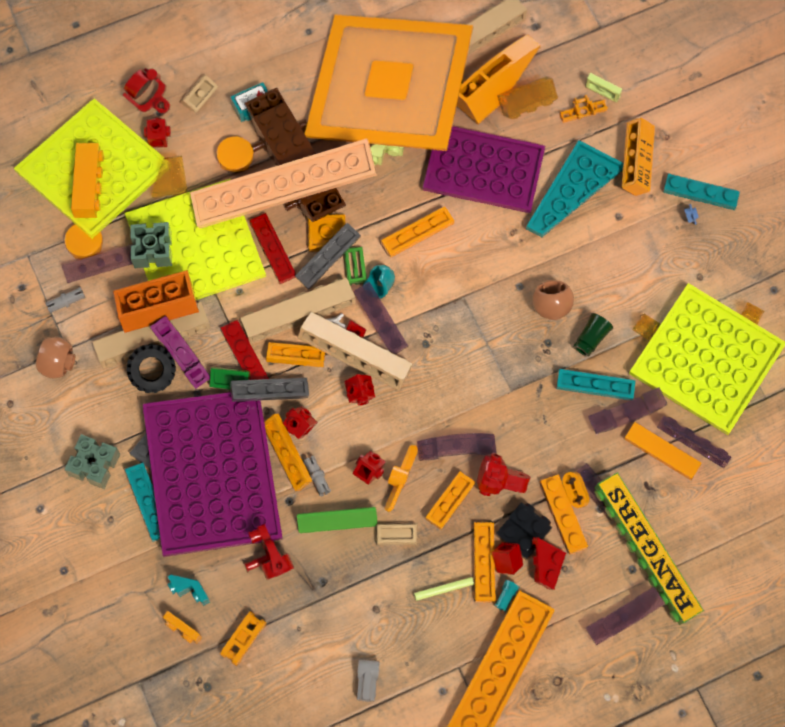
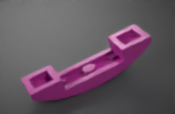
[150,316,210,389]

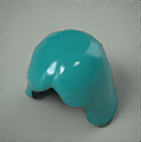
[363,264,395,299]

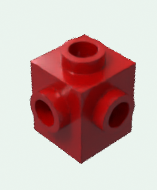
[144,118,171,148]
[344,374,376,406]
[283,406,318,439]
[352,451,386,485]

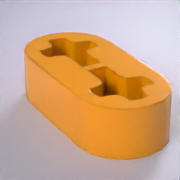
[562,472,590,508]

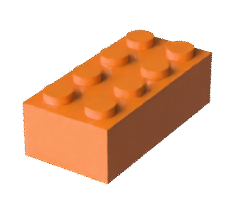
[113,270,199,333]

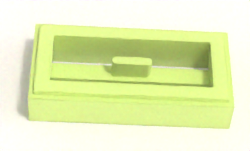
[585,73,622,102]

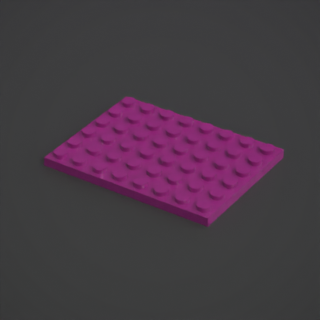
[143,392,283,557]

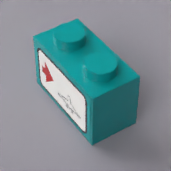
[230,82,268,123]

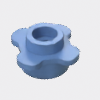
[684,204,699,225]

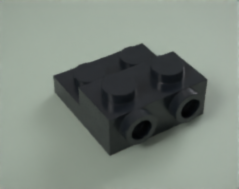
[496,502,552,560]

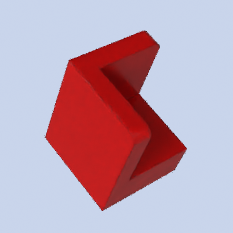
[492,542,523,575]

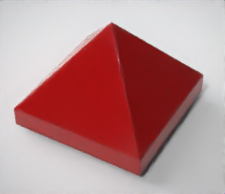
[346,320,366,338]

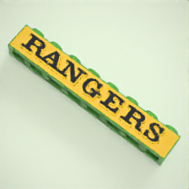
[594,472,704,625]

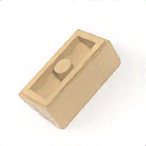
[180,74,218,113]

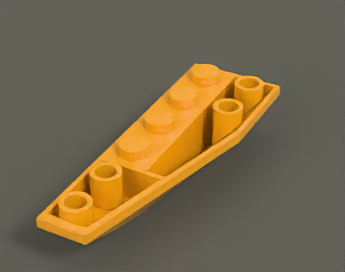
[457,34,541,125]

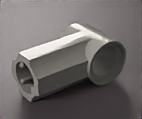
[357,659,380,702]

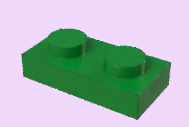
[210,367,250,389]

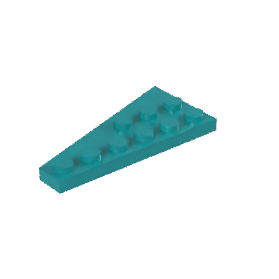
[526,140,624,238]

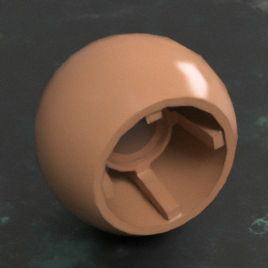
[532,280,574,320]
[36,337,76,379]

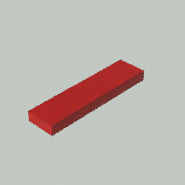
[249,213,296,284]

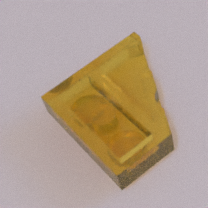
[152,155,188,198]

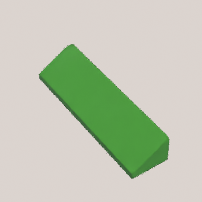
[297,507,377,533]

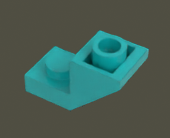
[167,575,210,606]

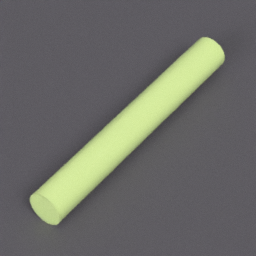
[414,577,474,601]

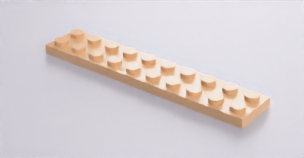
[190,139,377,229]

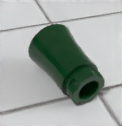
[573,313,613,357]

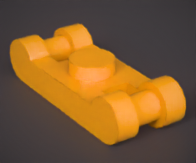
[220,611,267,666]

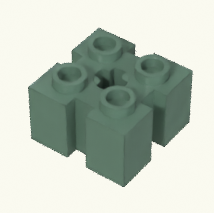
[131,222,172,268]
[64,434,120,489]

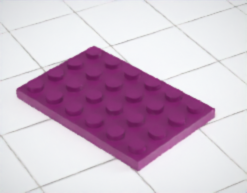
[423,126,545,214]

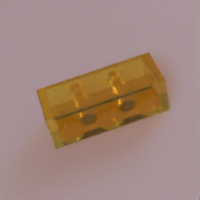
[497,76,558,119]

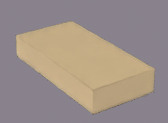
[377,524,417,545]

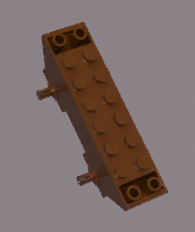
[244,87,346,222]

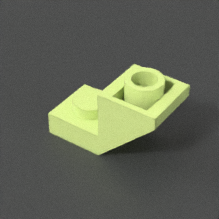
[370,144,404,165]

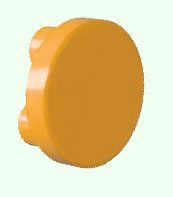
[216,136,253,172]
[65,225,103,259]

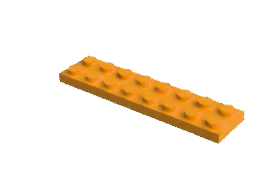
[447,590,555,727]

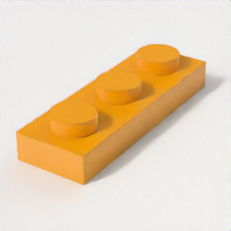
[266,342,326,368]
[425,471,476,530]

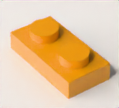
[163,611,202,644]

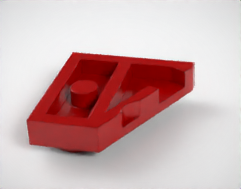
[532,537,566,590]

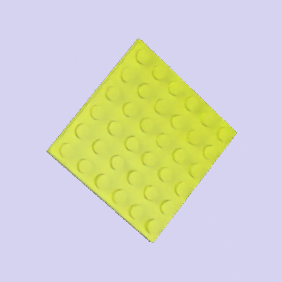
[14,99,172,239]
[125,178,266,300]
[629,283,785,435]

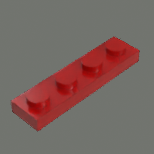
[220,320,269,380]

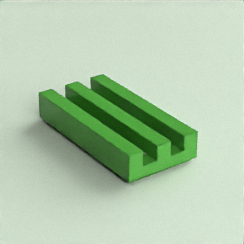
[344,247,367,285]

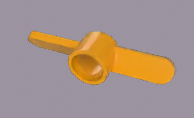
[385,445,418,512]

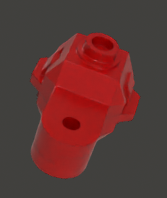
[477,453,531,496]

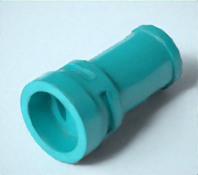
[494,580,520,611]

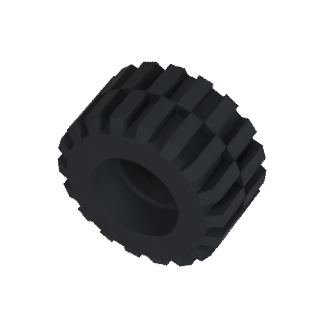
[127,344,176,393]

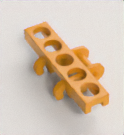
[560,95,608,123]

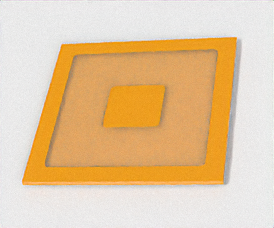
[305,15,473,151]

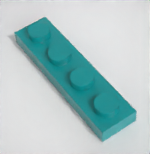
[663,174,740,210]
[556,369,636,401]
[125,463,160,542]

